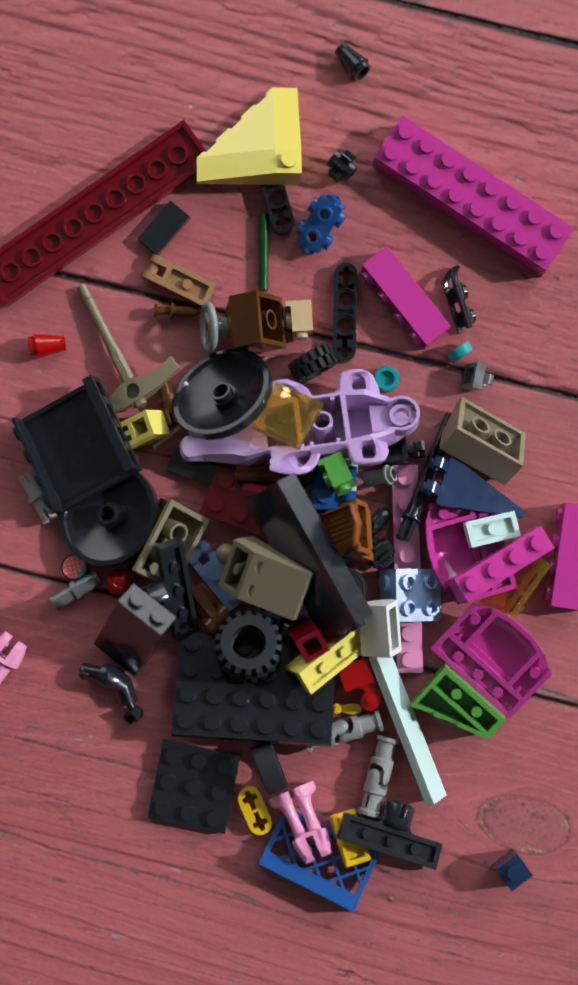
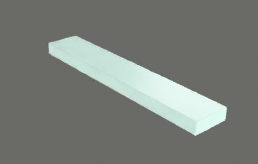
[369,657,447,806]

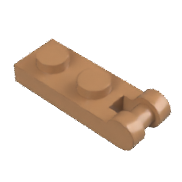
[141,254,217,307]

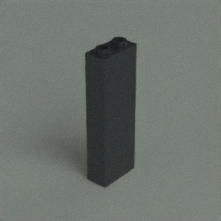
[246,473,373,639]

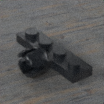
[140,536,199,641]
[336,800,443,870]

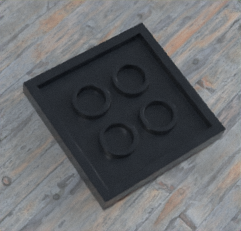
[148,739,241,834]

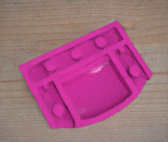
[425,502,518,605]
[430,602,552,719]

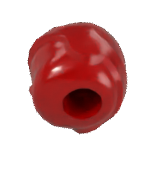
[106,569,134,596]

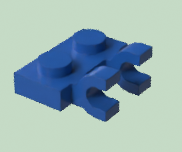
[311,464,357,513]

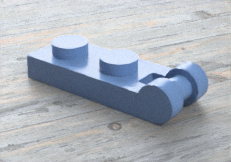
[189,539,242,612]

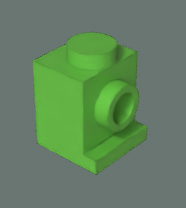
[317,451,356,496]

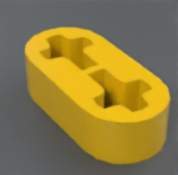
[238,785,272,835]

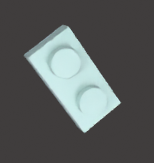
[463,511,521,549]

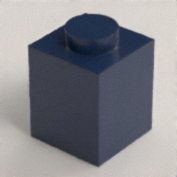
[492,849,533,891]

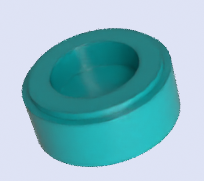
[446,340,473,363]
[374,366,399,393]

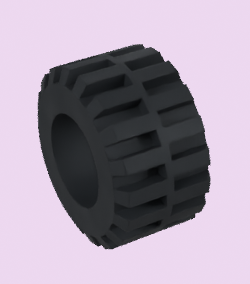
[215,610,282,683]

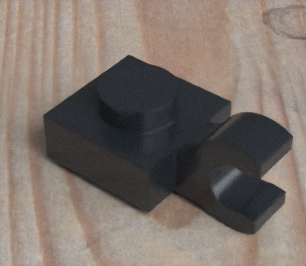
[382,436,426,466]

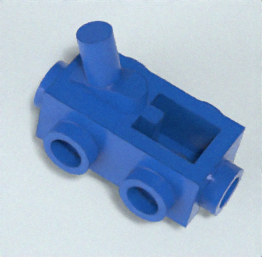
[296,193,346,255]

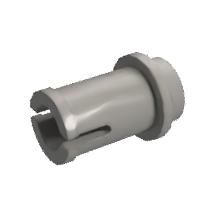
[362,465,397,488]

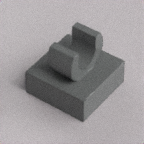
[461,362,494,392]

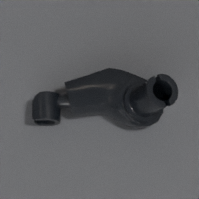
[79,663,144,725]

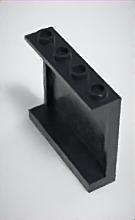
[11,375,142,513]

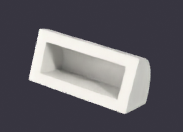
[359,599,402,658]

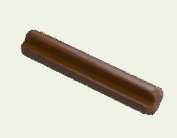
[235,466,313,483]

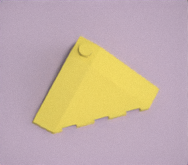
[197,88,302,185]

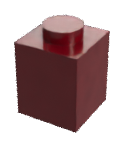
[287,618,330,663]

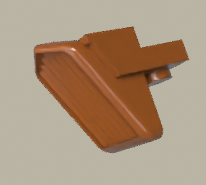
[319,498,374,562]

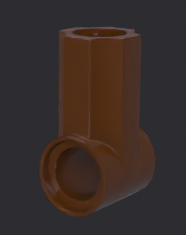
[192,582,234,637]

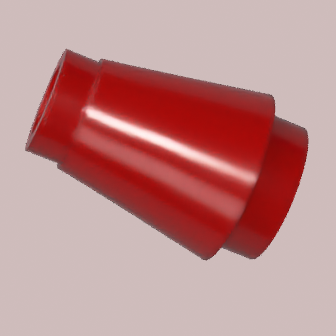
[28,334,66,359]

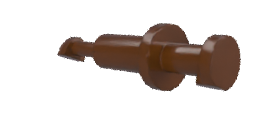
[154,303,201,320]

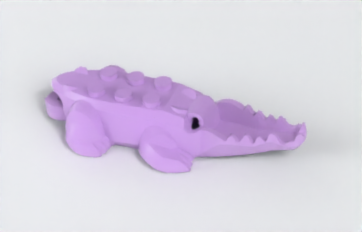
[180,369,420,476]

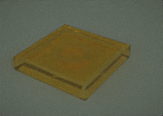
[252,382,324,450]

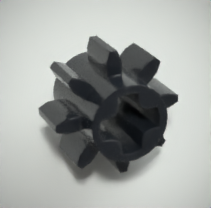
[326,149,358,182]
[368,536,395,569]

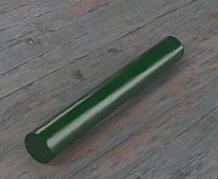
[258,214,269,291]

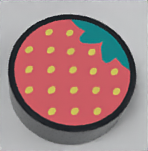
[61,554,88,580]

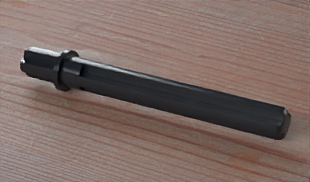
[396,411,452,543]

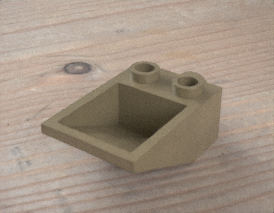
[215,536,313,620]

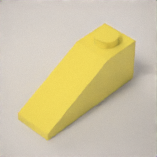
[120,410,171,450]

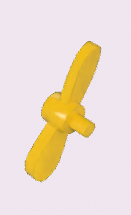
[333,703,362,715]

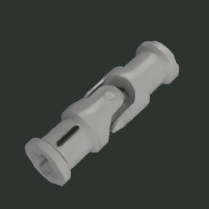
[306,709,384,753]
[357,734,400,818]

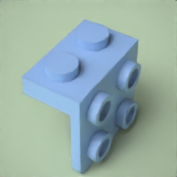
[378,569,441,622]

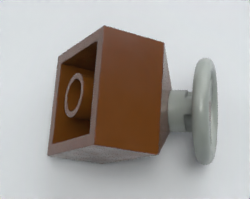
[200,290,287,354]

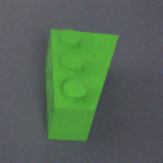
[410,662,506,739]

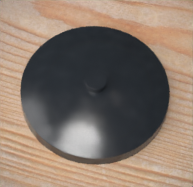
[173,348,273,440]
[59,472,159,567]

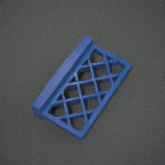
[257,811,380,912]

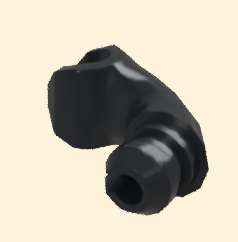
[371,507,392,539]

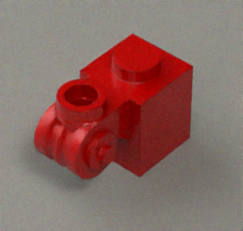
[338,656,385,711]

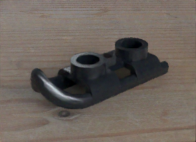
[443,265,476,334]

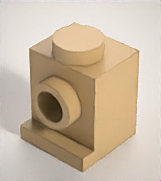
[285,300,313,340]

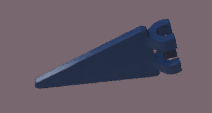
[419,456,526,518]

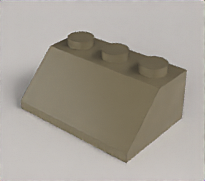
[440,397,526,485]
[132,498,210,581]

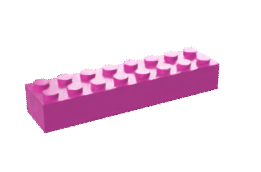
[372,115,574,277]

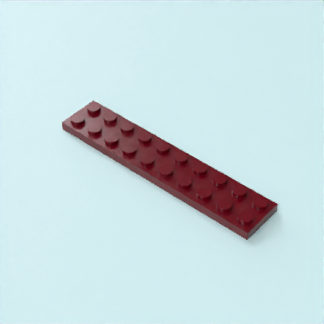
[0,119,207,309]

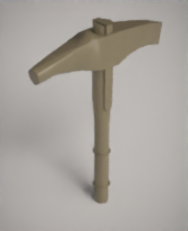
[77,284,180,413]

